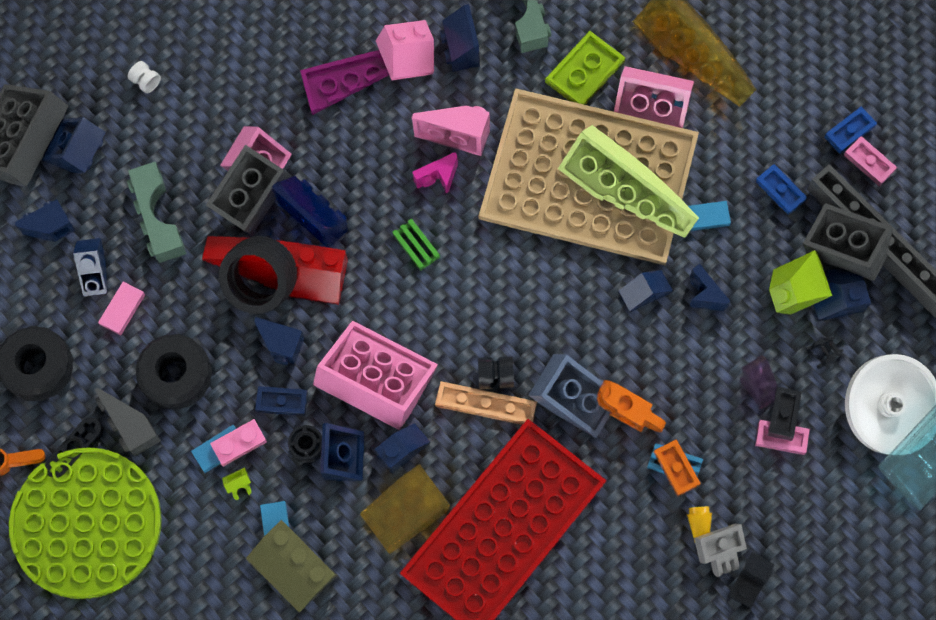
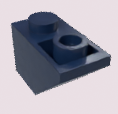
[14,199,75,242]
[73,238,108,297]

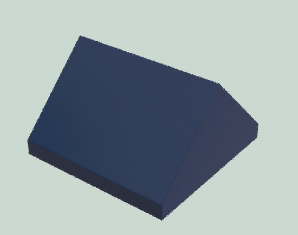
[321,423,364,481]

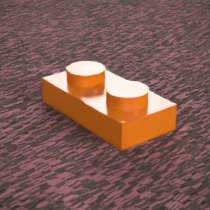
[653,439,701,497]

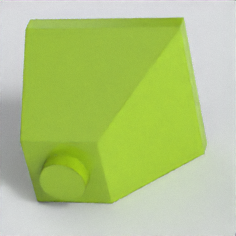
[769,250,832,315]

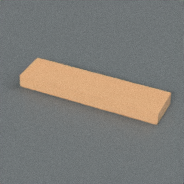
[435,381,537,425]

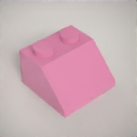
[376,20,434,80]
[220,126,292,171]

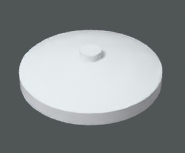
[845,354,936,455]

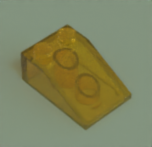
[360,464,450,555]

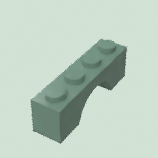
[515,0,551,53]
[127,162,187,263]

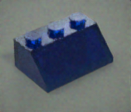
[272,176,348,248]

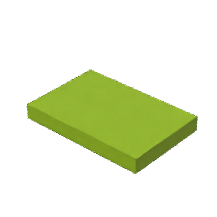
[545,31,626,105]

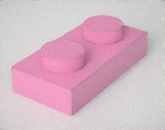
[844,136,897,187]
[210,419,267,467]

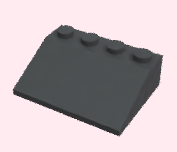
[0,84,68,187]

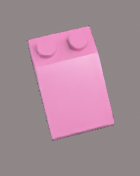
[412,106,490,156]

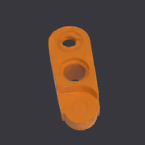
[597,380,666,433]

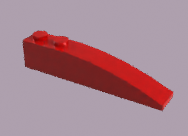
[202,236,348,305]

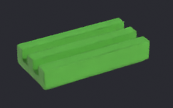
[392,218,440,271]

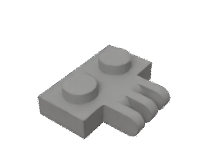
[694,524,747,577]

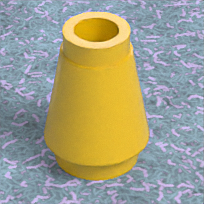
[687,506,712,543]

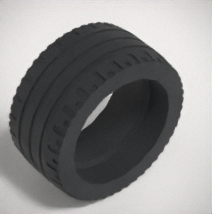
[218,236,297,314]

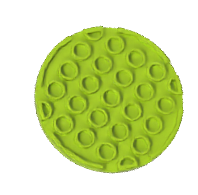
[9,448,162,599]

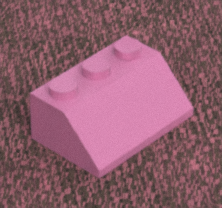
[614,66,694,128]

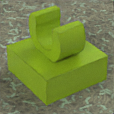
[222,467,251,500]

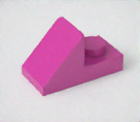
[412,152,458,193]

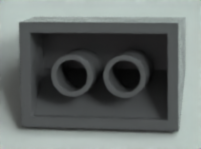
[206,145,291,235]
[803,203,893,281]

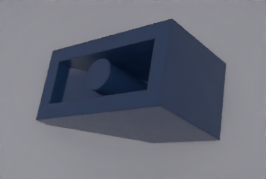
[254,317,305,365]
[374,423,431,474]

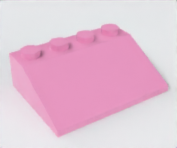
[313,321,438,430]

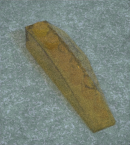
[633,0,757,107]

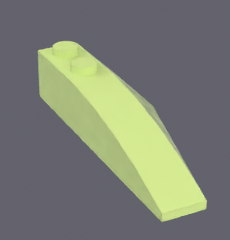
[558,125,699,238]

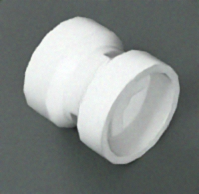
[128,61,161,93]

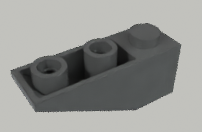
[95,388,161,456]

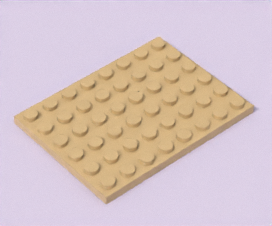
[479,88,699,265]

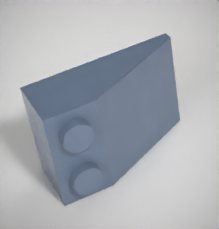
[528,354,610,438]

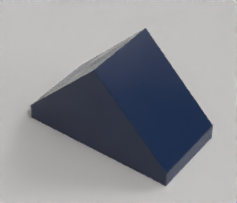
[618,270,673,313]

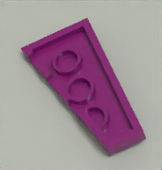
[300,50,389,115]

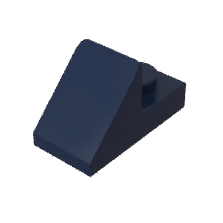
[690,264,730,311]

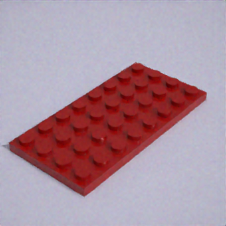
[400,419,607,620]

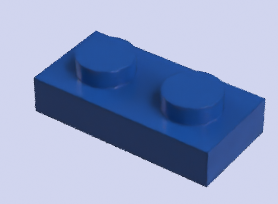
[824,106,877,154]
[756,164,807,216]

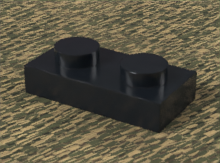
[767,386,802,441]

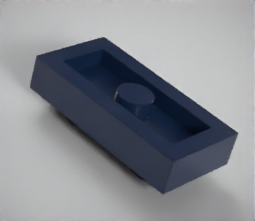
[255,386,308,416]

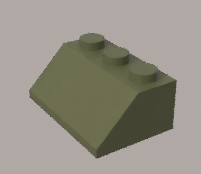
[246,520,336,613]

